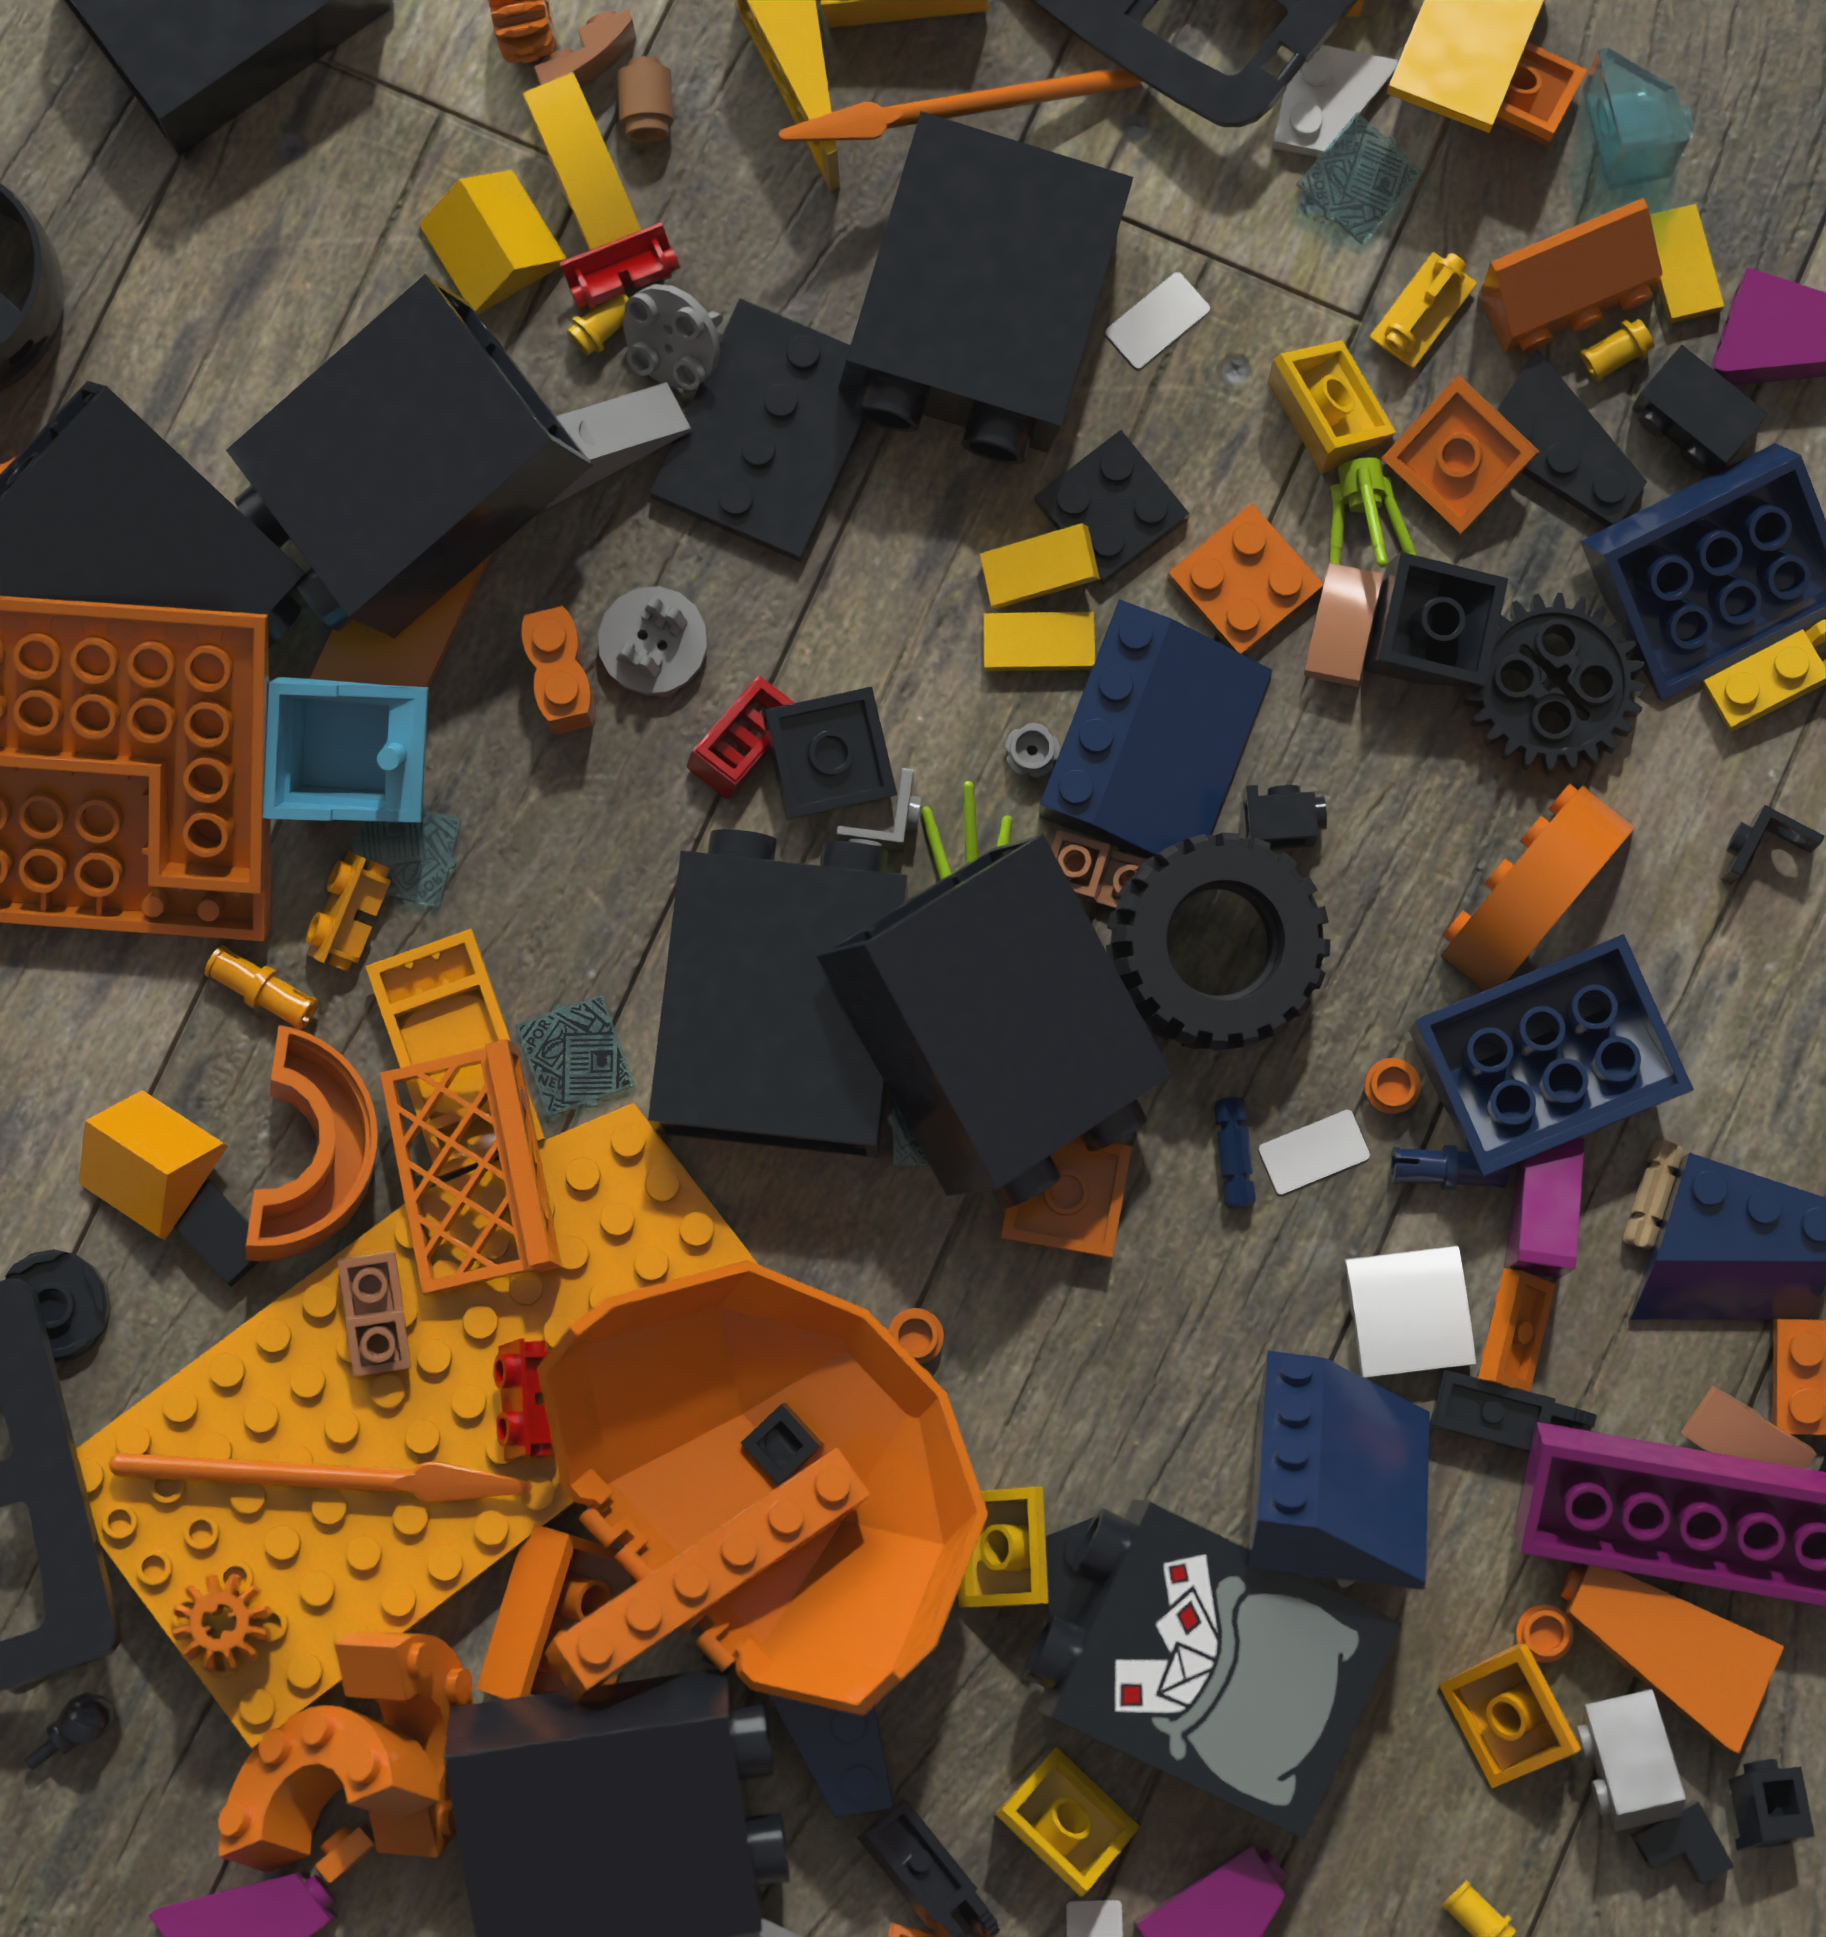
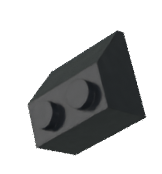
[1364,552,1509,688]

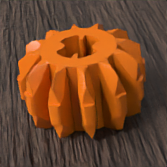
[488,0,556,64]
[172,1574,272,1673]

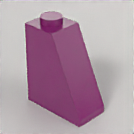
[1710,267,1826,385]
[1504,1138,1585,1279]
[1135,1844,1287,1937]
[149,1871,338,1937]

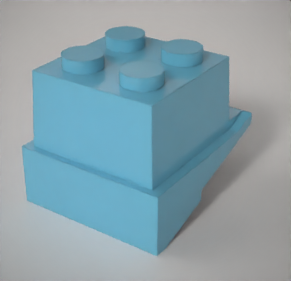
[263,677,429,823]

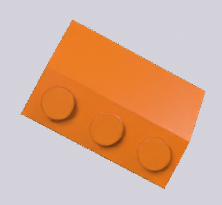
[1478,197,1663,354]
[476,1524,638,1699]

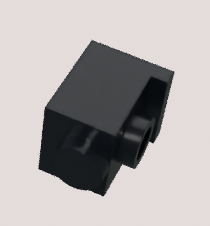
[1243,785,1327,850]
[1729,1759,1815,1851]

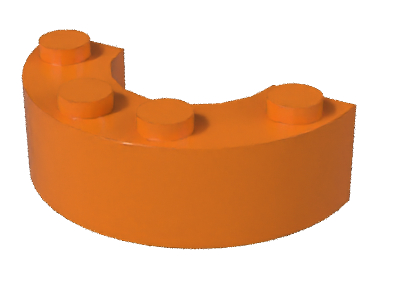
[1441,784,1635,991]
[245,1025,378,1261]
[335,1631,474,1858]
[218,1706,440,1872]

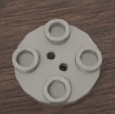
[623,284,723,390]
[597,586,708,697]

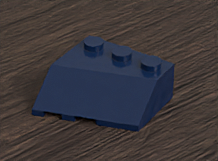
[1629,1153,1826,1321]

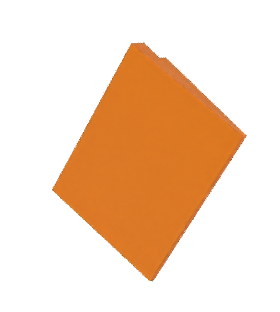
[0,596,272,941]

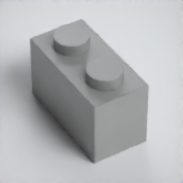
[1575,1689,1686,1832]

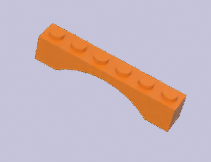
[544,1447,871,1701]

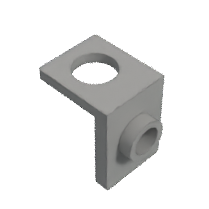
[837,768,922,853]

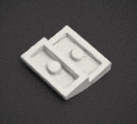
[1345,1246,1476,1378]

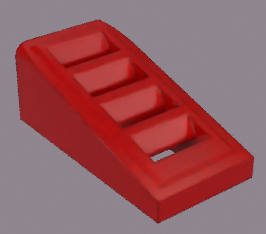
[687,675,795,799]

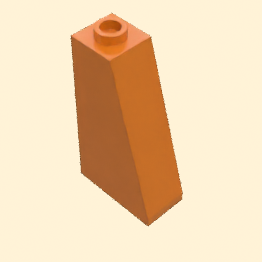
[1559,1564,1784,1753]

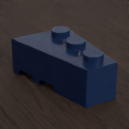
[768,1694,894,1818]

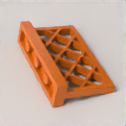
[380,1039,562,1295]

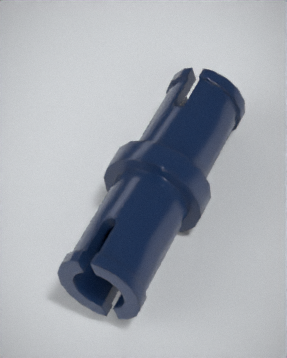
[1390,1145,1509,1190]

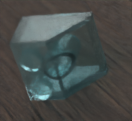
[1582,48,1694,190]

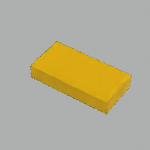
[1650,204,1725,324]
[980,523,1100,609]
[983,612,1095,672]

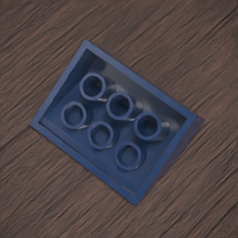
[1580,443,1826,701]
[1039,599,1272,858]
[1409,934,1694,1178]
[1248,1350,1430,1590]

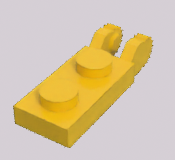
[1703,619,1826,732]

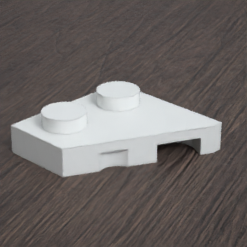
[1272,45,1398,158]

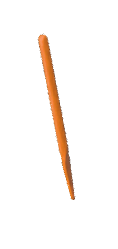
[778,67,1142,141]
[109,1453,532,1502]

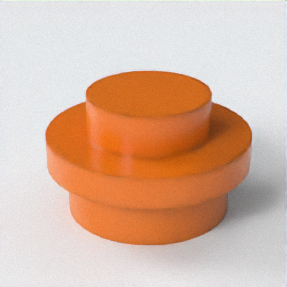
[1364,1058,1421,1115]
[888,1308,944,1365]
[1515,1605,1574,1663]

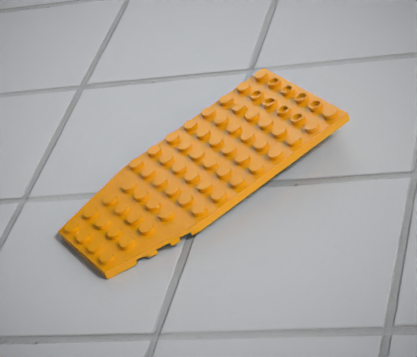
[76,1103,759,1749]

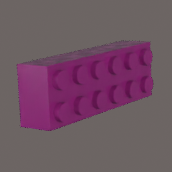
[1514,1422,1826,1606]

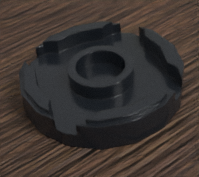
[5,1249,111,1363]

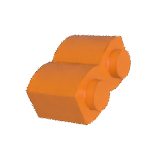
[521,606,596,735]

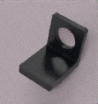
[1721,805,1825,885]

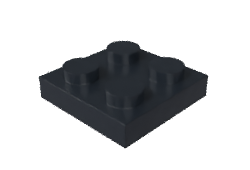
[1034,430,1190,585]
[761,686,897,821]

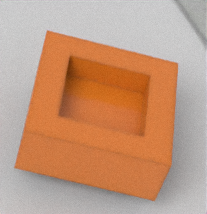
[315,1824,376,1884]

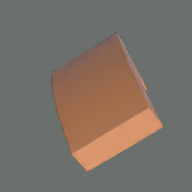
[534,9,636,88]
[1304,563,1384,687]
[1051,829,1147,910]
[338,1250,411,1377]
[1681,1385,1817,1469]

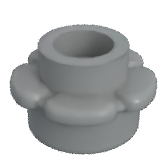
[1005,723,1060,777]

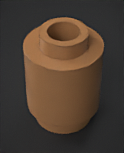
[617,56,674,142]

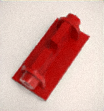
[560,222,680,310]
[493,1339,553,1461]

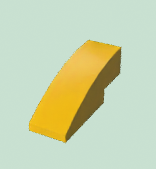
[522,72,641,251]

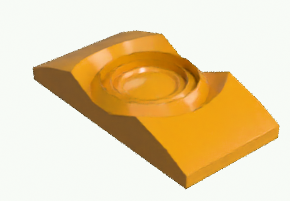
[365,929,546,1178]

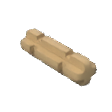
[1623,1139,1684,1250]

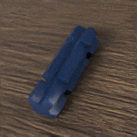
[1214,1097,1256,1209]

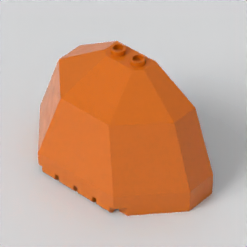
[537,1260,988,1716]

